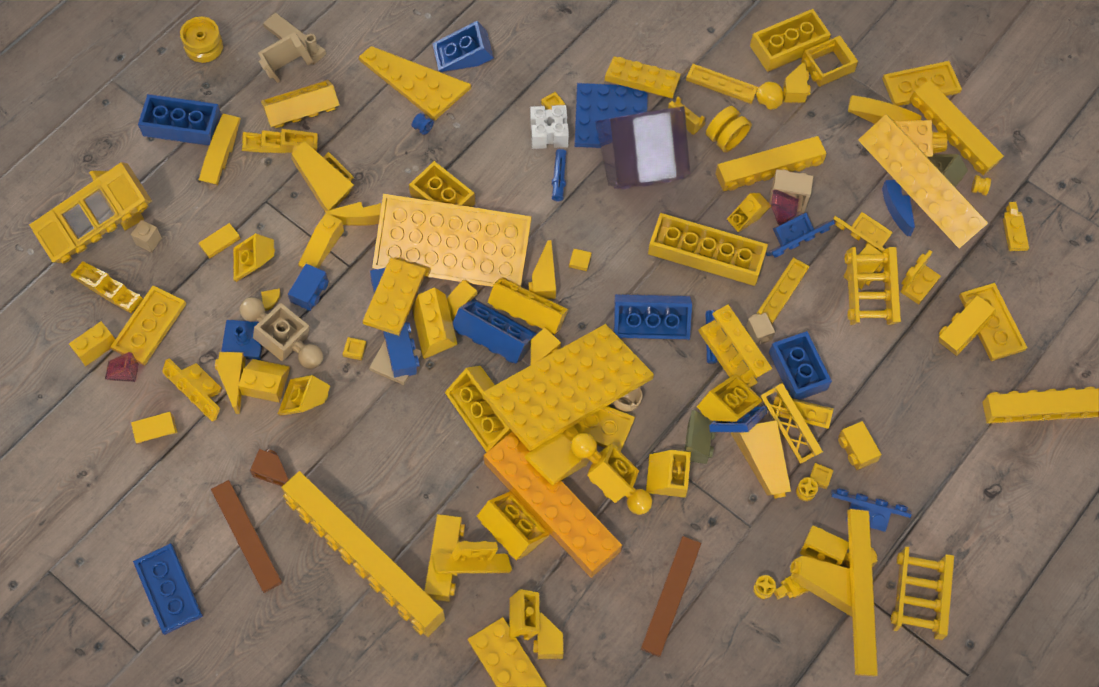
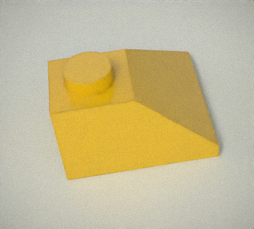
[233,233,275,282]
[277,375,330,416]

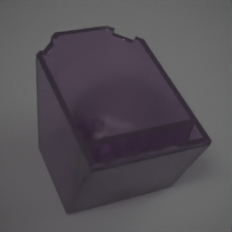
[595,106,690,189]

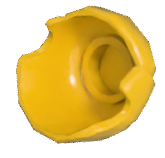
[756,82,784,110]

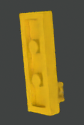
[773,394,834,429]

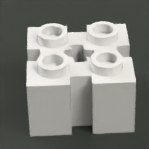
[530,105,569,149]

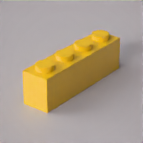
[487,278,568,334]
[424,514,465,602]

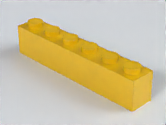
[909,79,1004,176]
[715,136,827,191]
[982,387,1099,424]

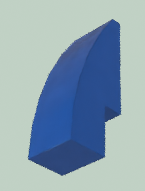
[882,180,915,236]

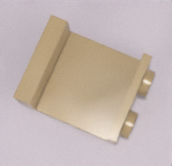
[258,32,314,83]

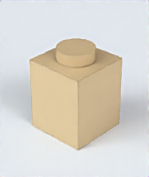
[131,220,162,253]
[746,313,775,345]

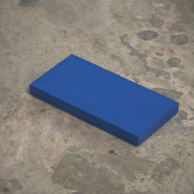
[133,544,203,635]

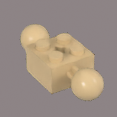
[240,297,323,369]

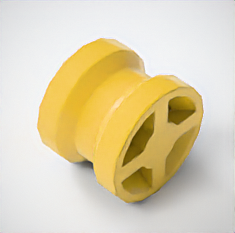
[971,175,991,196]
[796,477,818,501]
[753,575,776,599]

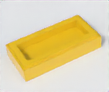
[198,223,241,259]

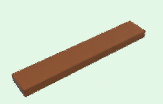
[211,480,282,593]
[640,536,702,657]

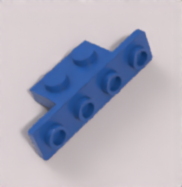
[766,212,835,258]
[831,488,912,532]

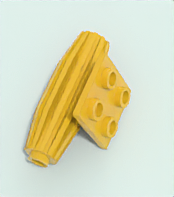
[895,120,948,157]

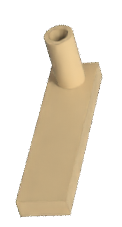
[263,12,326,65]

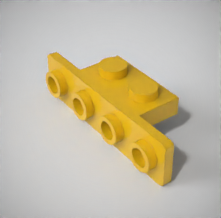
[833,212,893,253]
[162,358,222,422]
[431,541,512,573]

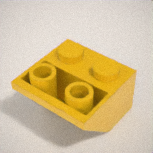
[646,450,691,498]

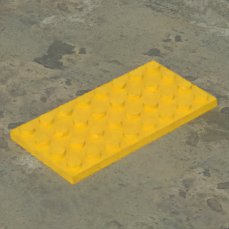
[372,194,532,287]
[482,324,654,451]

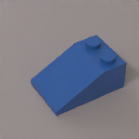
[432,21,494,72]

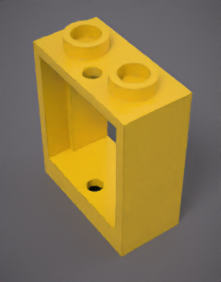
[801,36,858,87]

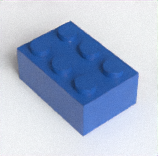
[769,331,832,400]

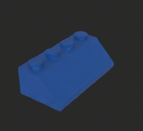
[614,294,692,340]
[453,299,537,364]

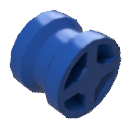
[411,112,434,135]

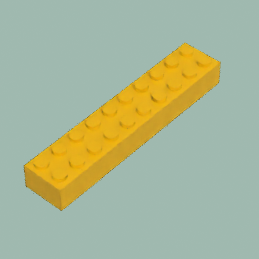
[281,471,445,638]

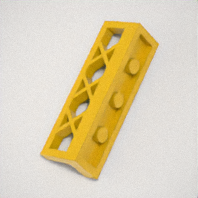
[760,383,823,464]

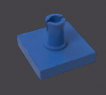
[221,320,262,360]

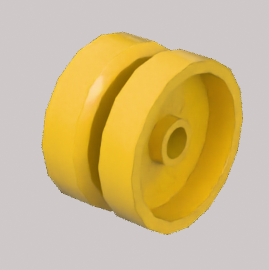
[180,16,223,63]
[706,106,752,152]

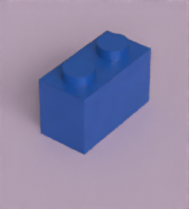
[288,264,329,311]

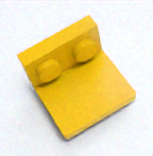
[900,250,941,305]

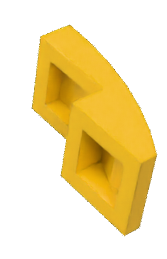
[447,279,478,323]

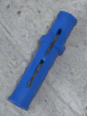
[552,149,567,201]

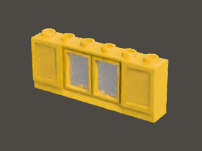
[29,162,152,264]

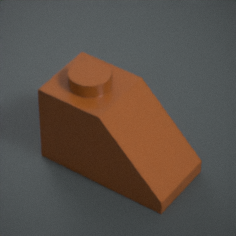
[250,449,289,487]

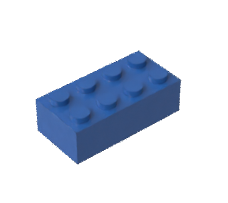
[138,94,222,146]

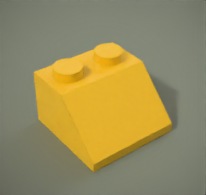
[238,359,290,403]

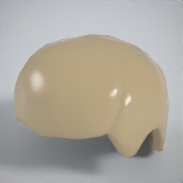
[613,387,643,412]

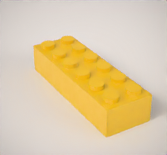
[648,213,768,286]

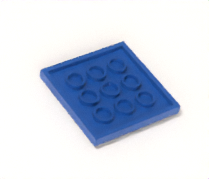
[574,83,647,150]

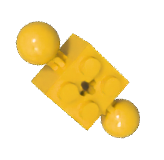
[571,433,652,515]

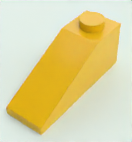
[298,213,344,268]
[528,240,556,299]
[215,352,246,414]

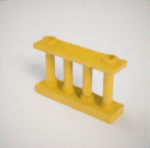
[844,247,901,325]
[698,304,772,388]
[890,546,954,640]

